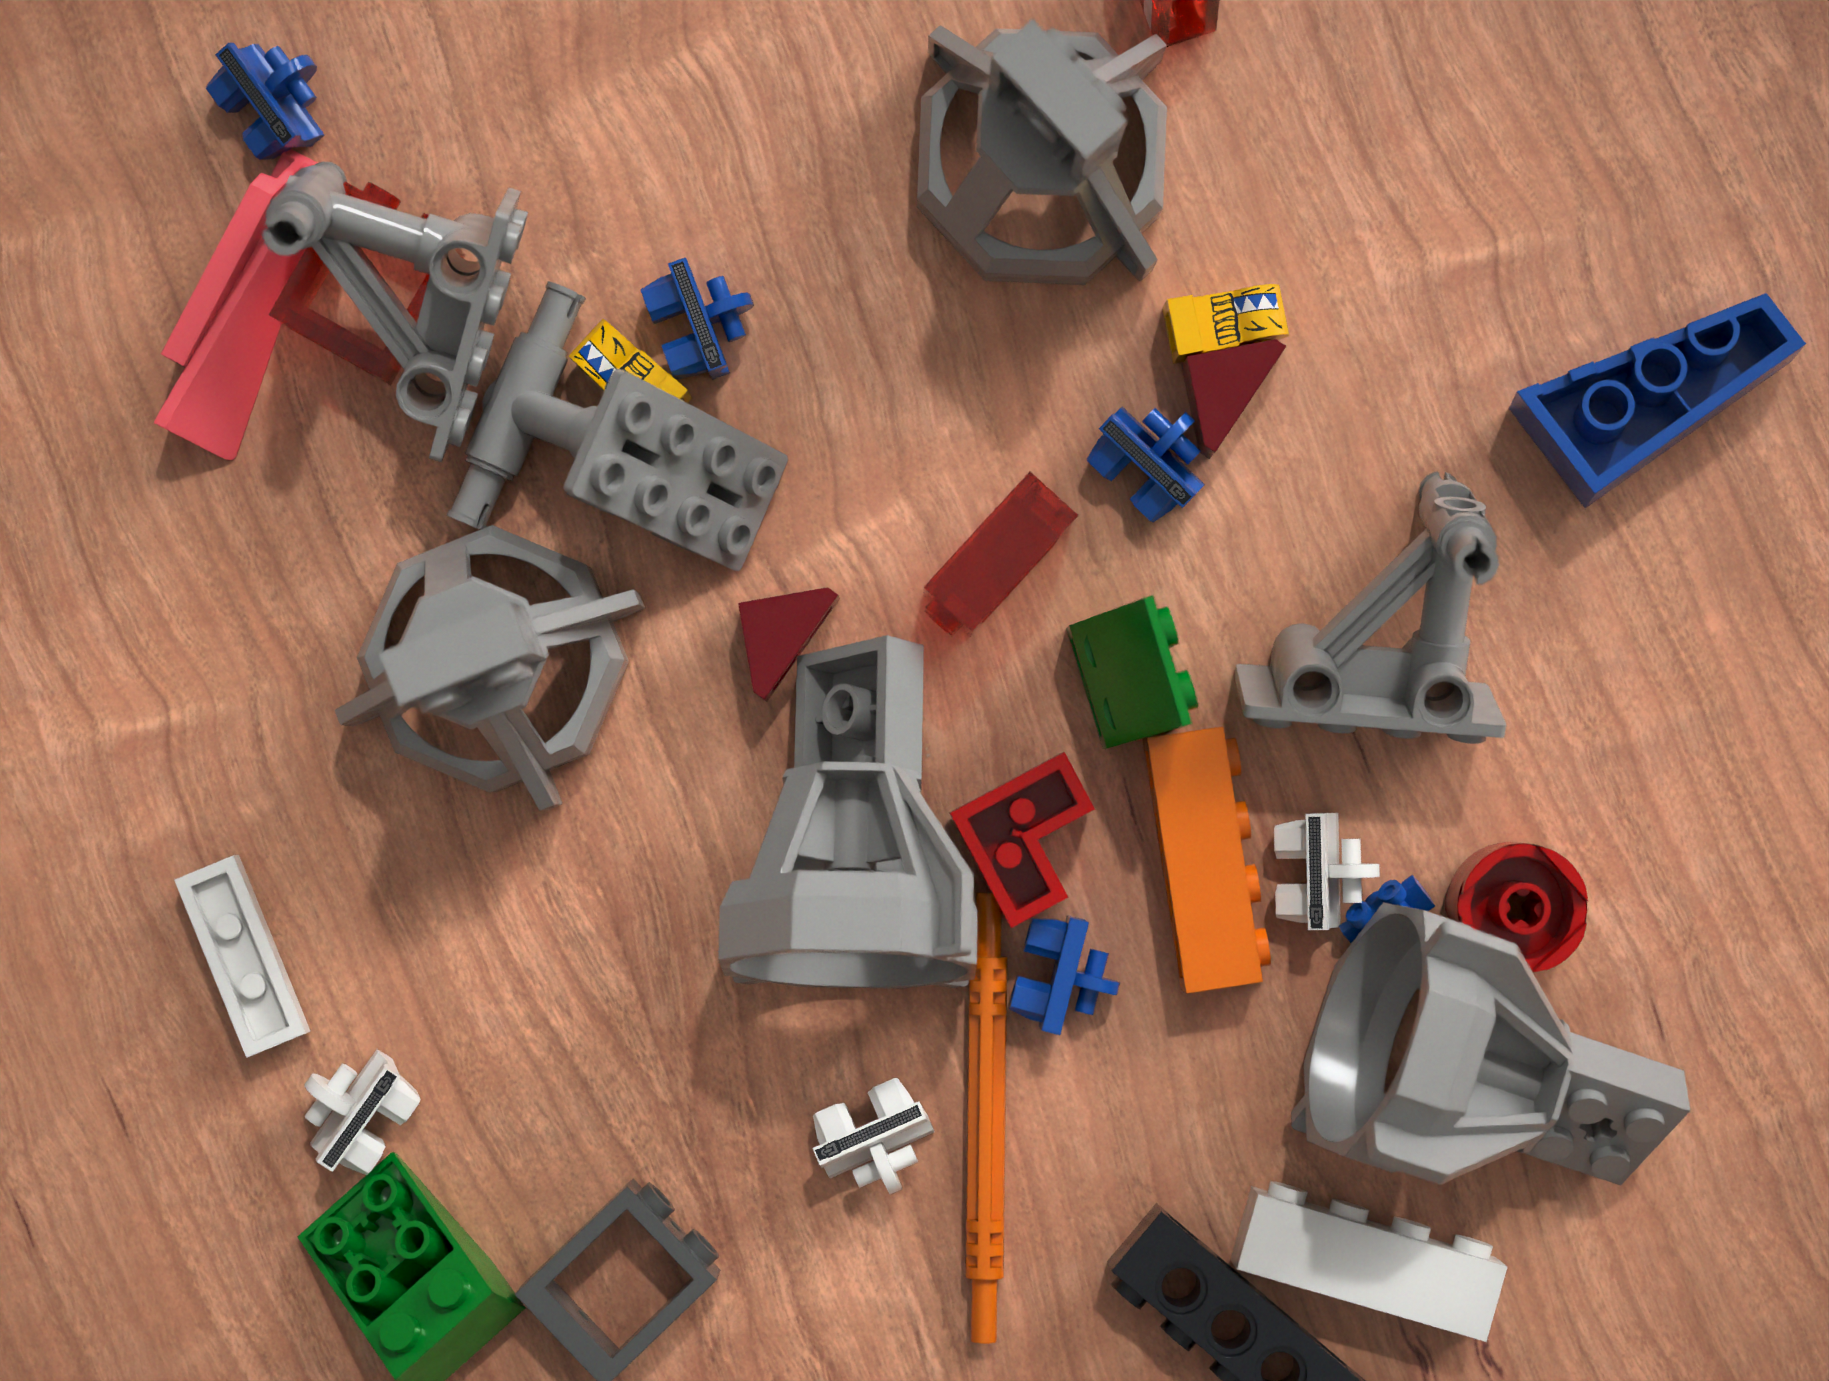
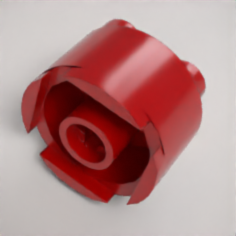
[1444,842,1588,972]

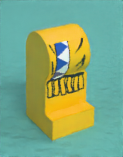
[1162,284,1289,364]
[569,318,692,403]

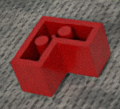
[949,752,1095,928]

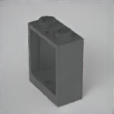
[515,1179,721,1381]

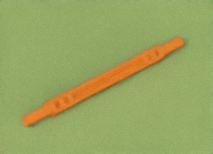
[965,892,1007,1344]

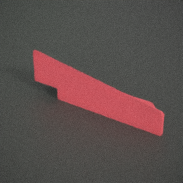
[154,149,317,461]

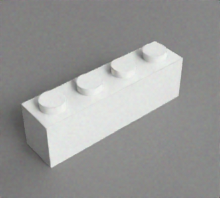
[1230,1181,1507,1342]

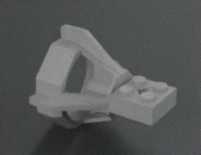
[917,19,1167,285]
[335,525,645,811]
[718,635,977,989]
[1291,902,1690,1185]

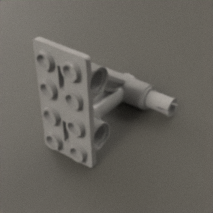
[263,161,528,462]
[447,281,788,571]
[1235,472,1506,744]

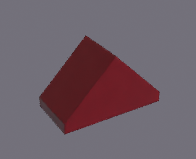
[1181,339,1286,459]
[738,587,840,701]

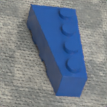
[1509,293,1806,508]

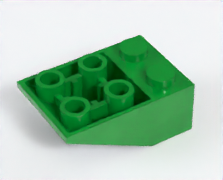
[1066,595,1198,749]
[298,1152,526,1381]

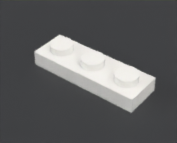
[174,855,311,1058]

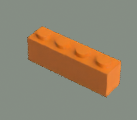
[1142,726,1271,994]

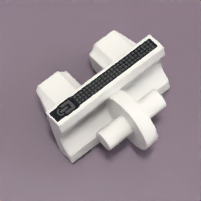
[1274,813,1380,930]
[304,1049,421,1175]
[813,1078,935,1194]

